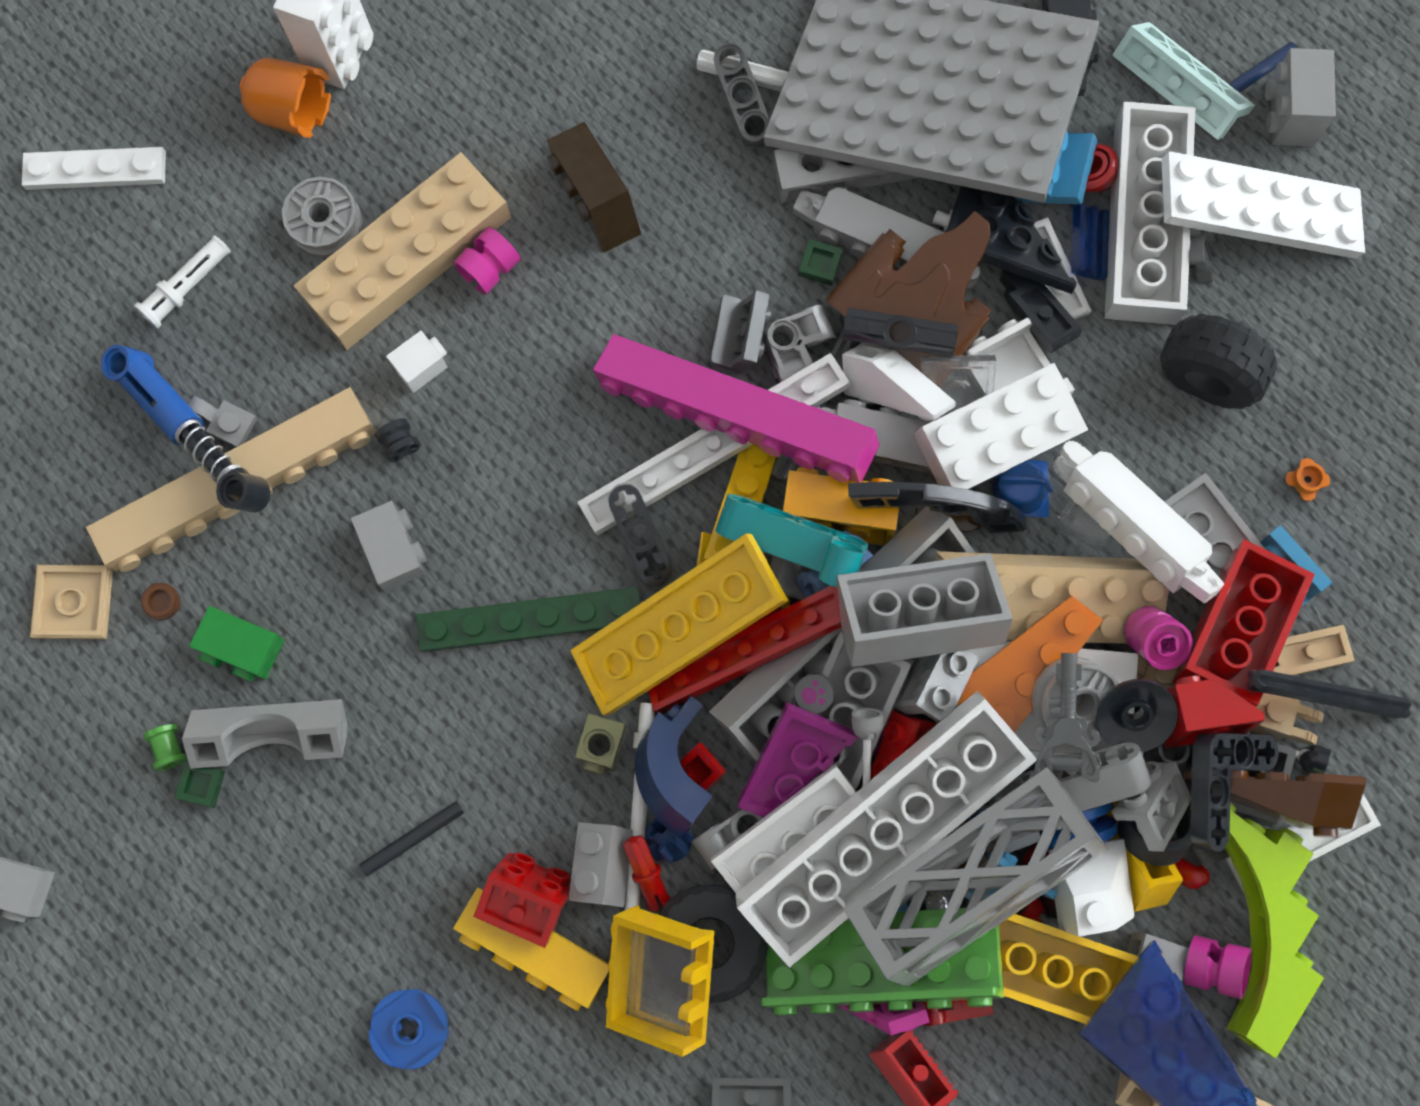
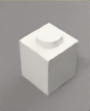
[386,331,448,393]

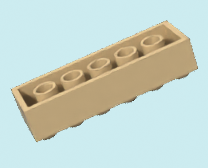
[293,152,511,350]
[935,551,1169,644]

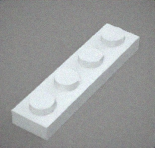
[22,147,166,190]

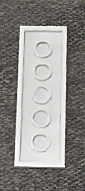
[1162,151,1365,259]

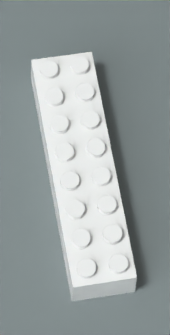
[736,691,1037,968]

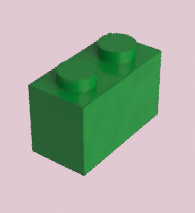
[189,606,285,682]

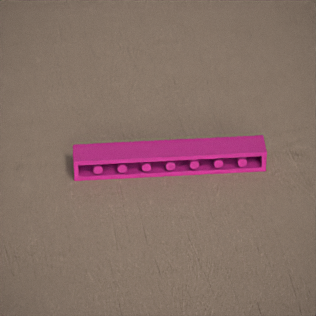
[593,334,880,483]

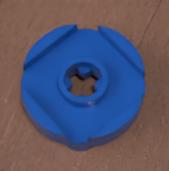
[369,989,449,1069]

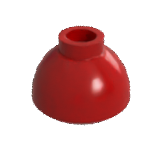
[1085,144,1119,193]

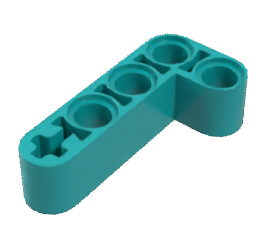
[715,494,868,587]

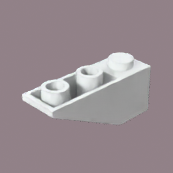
[842,343,955,421]

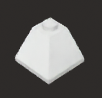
[1048,838,1134,937]

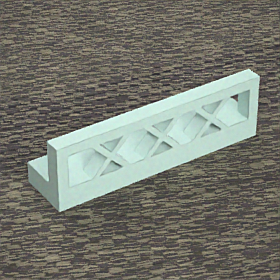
[1112,22,1255,140]

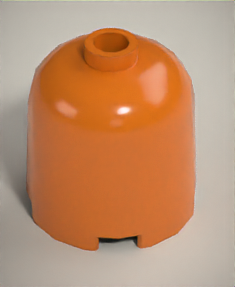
[239,57,331,138]

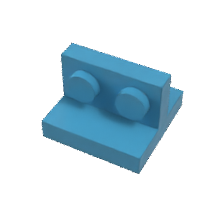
[1015,132,1098,204]

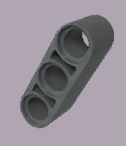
[713,42,770,147]

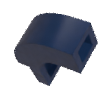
[635,696,712,838]

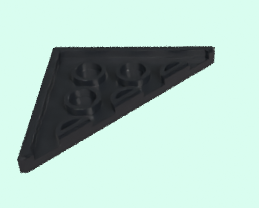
[945,186,1077,294]

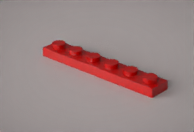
[648,586,842,714]

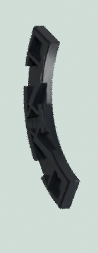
[848,482,1026,533]

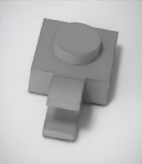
[189,396,258,447]

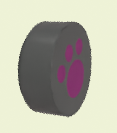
[795,673,835,714]

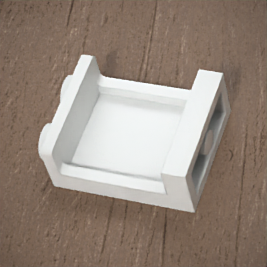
[962,318,1075,396]

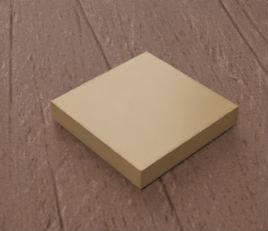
[30,565,113,640]

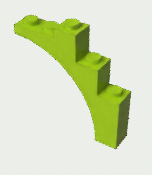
[1189,803,1324,1059]

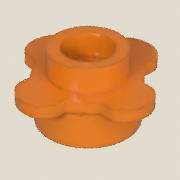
[1285,458,1330,502]

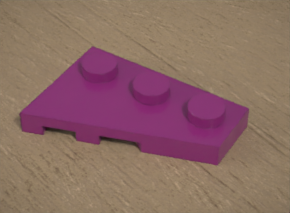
[737,702,859,818]

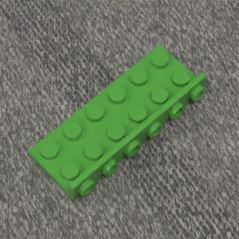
[761,908,1004,1016]

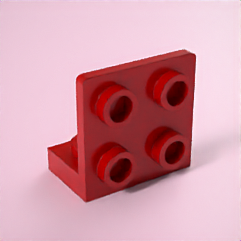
[473,852,571,948]

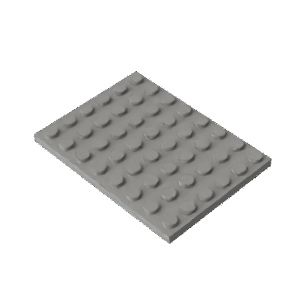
[764,0,1099,203]

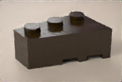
[547,122,641,253]

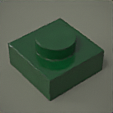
[798,239,843,286]
[174,761,225,808]

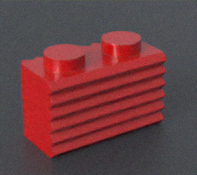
[868,1030,958,1106]

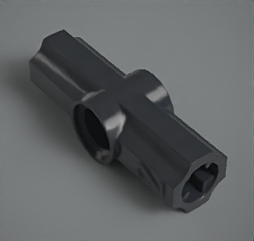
[843,308,959,357]

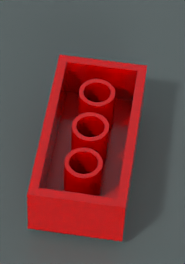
[1172,539,1315,707]

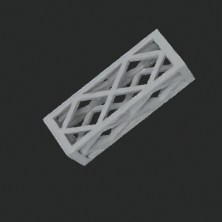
[844,767,1108,987]

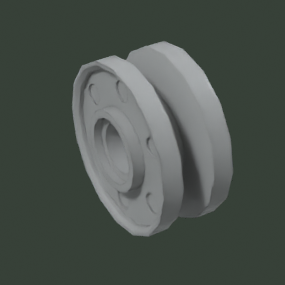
[282,176,363,257]
[1031,657,1118,739]

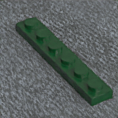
[416,587,640,652]

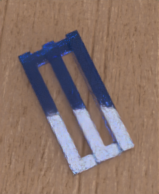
[1071,203,1109,280]

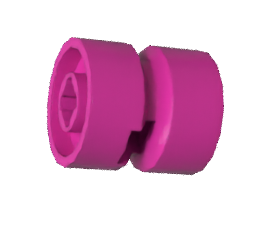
[452,226,521,295]
[1124,606,1193,670]
[1184,935,1252,999]

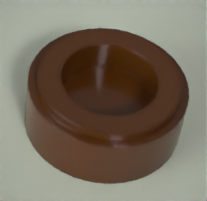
[141,583,181,620]

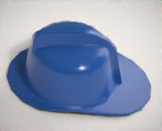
[992,460,1053,518]

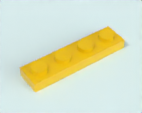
[703,444,777,562]

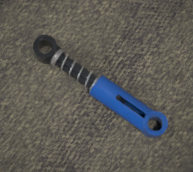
[101,345,271,513]

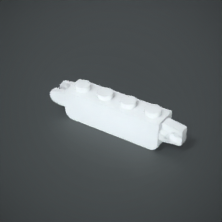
[1053,440,1224,603]

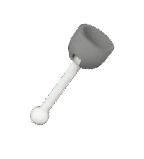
[852,708,883,786]

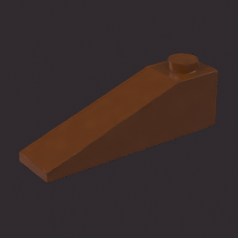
[1182,769,1366,838]

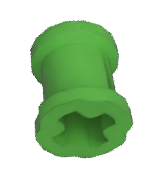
[143,724,188,772]

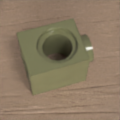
[575,713,627,775]

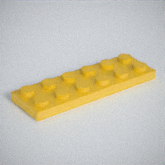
[570,533,788,716]

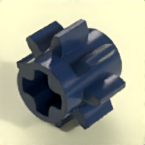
[644,818,694,863]

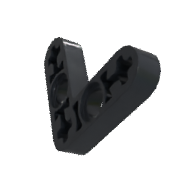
[1190,732,1279,852]

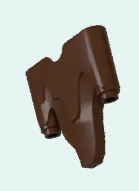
[825,211,992,387]

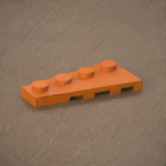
[957,596,1103,733]

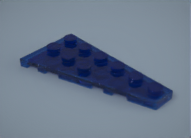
[1078,940,1258,1106]

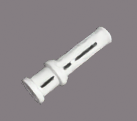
[134,235,231,329]

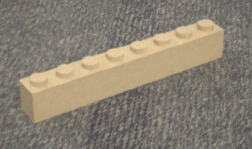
[86,387,376,572]

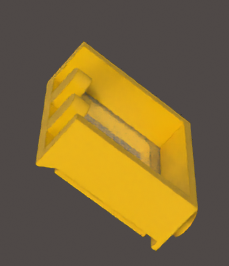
[605,905,715,1057]

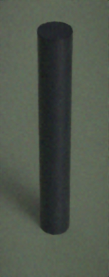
[359,800,464,877]

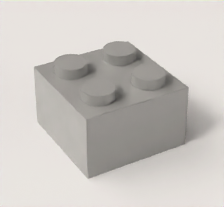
[1265,48,1336,147]

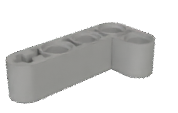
[992,742,1152,822]

